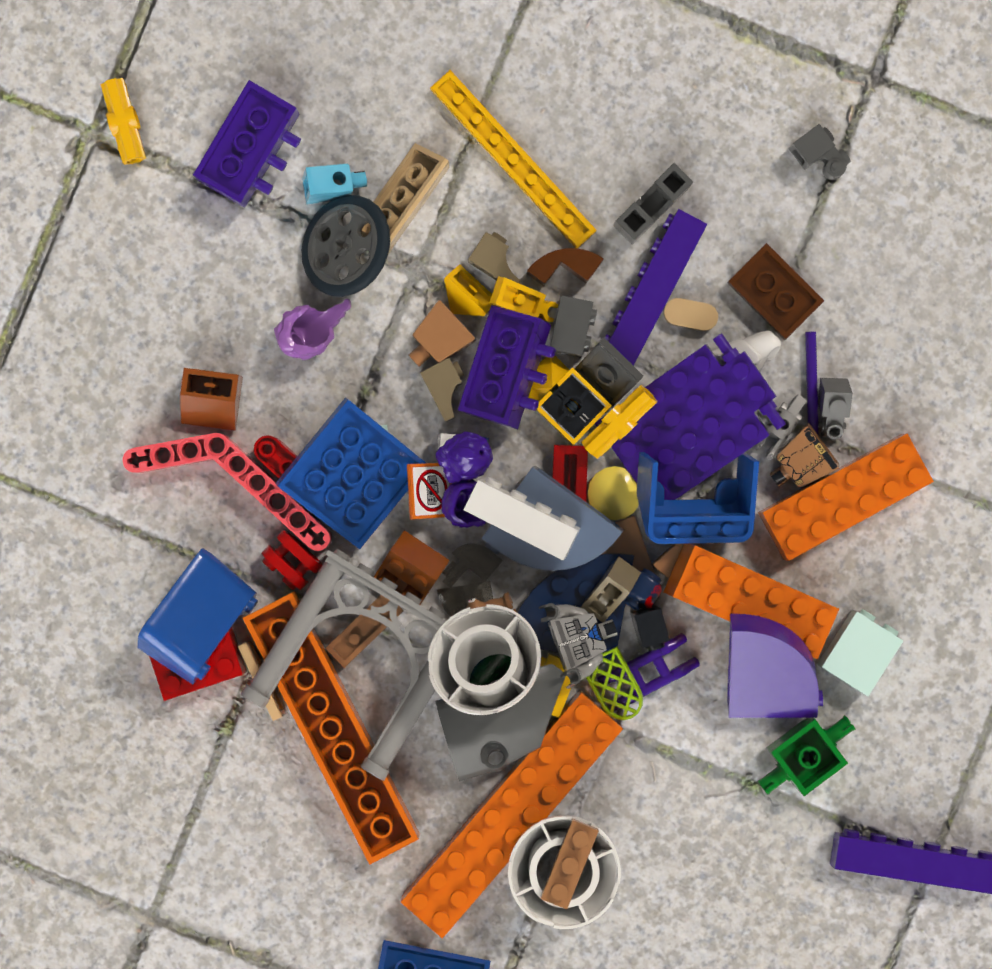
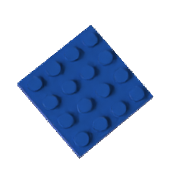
[275,397,426,550]

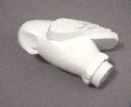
[712,331,781,371]

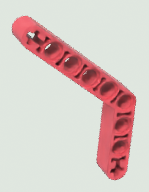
[123,433,332,551]

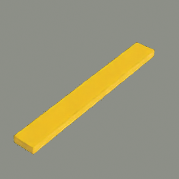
[430,70,597,248]

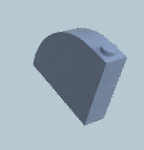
[482,466,624,570]

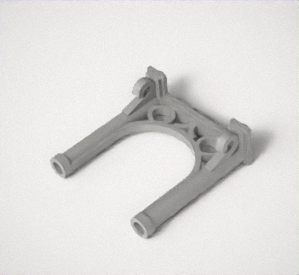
[241,548,446,781]

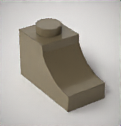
[468,232,520,284]
[420,358,464,422]
[581,557,641,622]

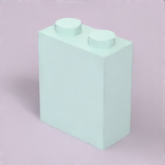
[817,609,903,696]

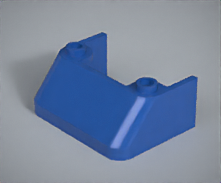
[636,452,759,544]

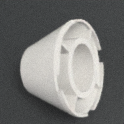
[428,604,541,715]
[508,815,621,929]

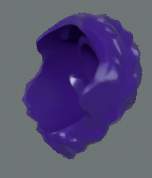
[435,431,493,483]
[441,479,486,528]

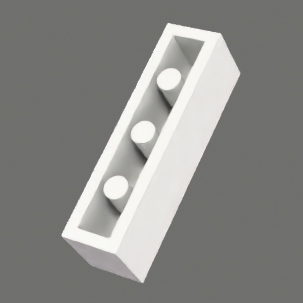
[464,477,581,560]

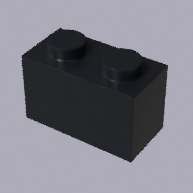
[630,605,670,651]

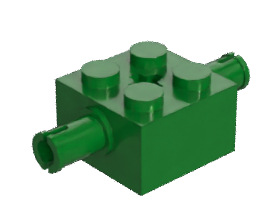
[757,715,856,796]

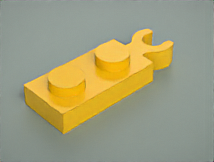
[489,276,559,322]

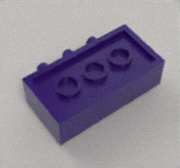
[193,80,301,208]
[458,305,556,430]

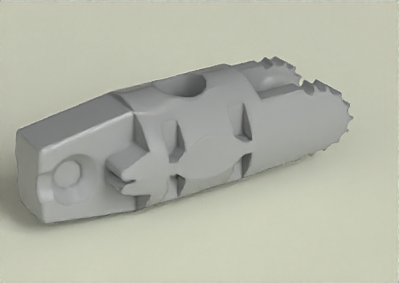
[752,394,807,461]

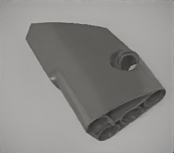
[436,664,566,782]

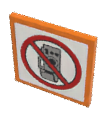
[407,463,452,520]

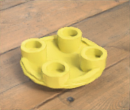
[587,466,639,520]

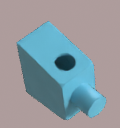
[302,164,367,205]

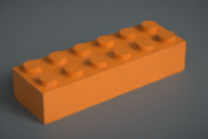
[758,433,934,561]
[663,543,839,659]

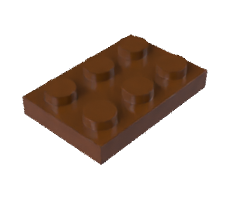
[727,243,824,340]

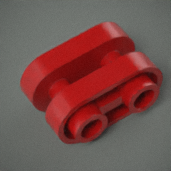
[254,435,297,478]
[261,529,323,590]

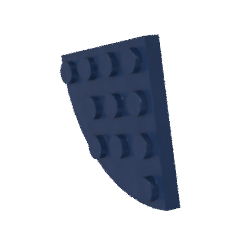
[517,553,634,662]

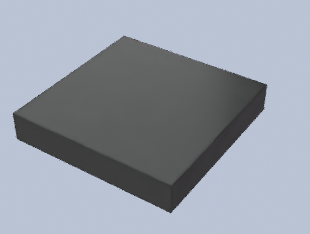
[575,338,643,408]

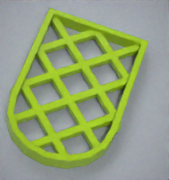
[586,647,643,720]

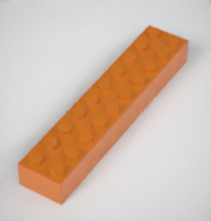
[243,591,420,865]
[401,690,623,939]

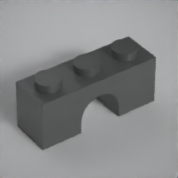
[613,163,693,245]

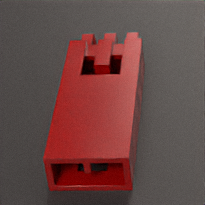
[552,445,588,501]

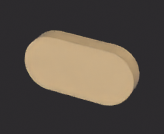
[663,298,718,331]

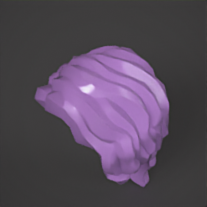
[274,299,351,360]

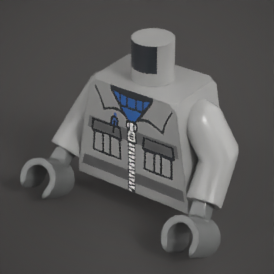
[539,603,617,689]

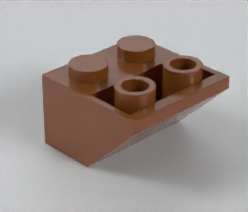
[180,368,243,431]
[374,530,450,605]

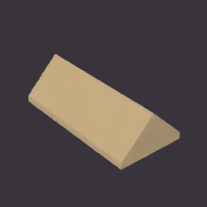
[361,143,450,254]

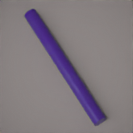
[805,332,819,435]

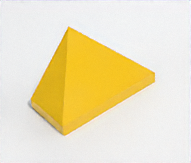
[444,264,496,316]
[528,355,569,402]

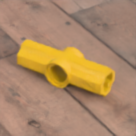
[100,78,147,165]
[582,385,658,459]

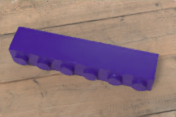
[605,209,707,366]
[830,829,992,894]

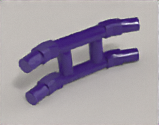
[597,633,700,711]

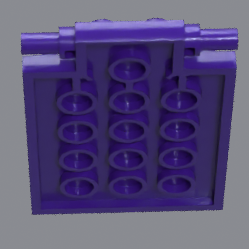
[595,333,786,500]

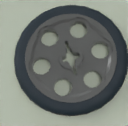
[301,195,390,297]

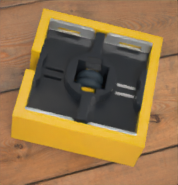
[536,367,612,446]

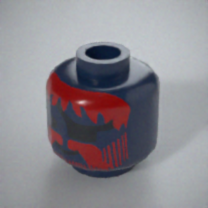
[624,568,663,611]

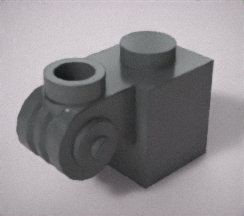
[788,124,851,180]
[818,378,853,439]

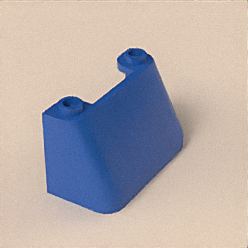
[138,548,258,685]

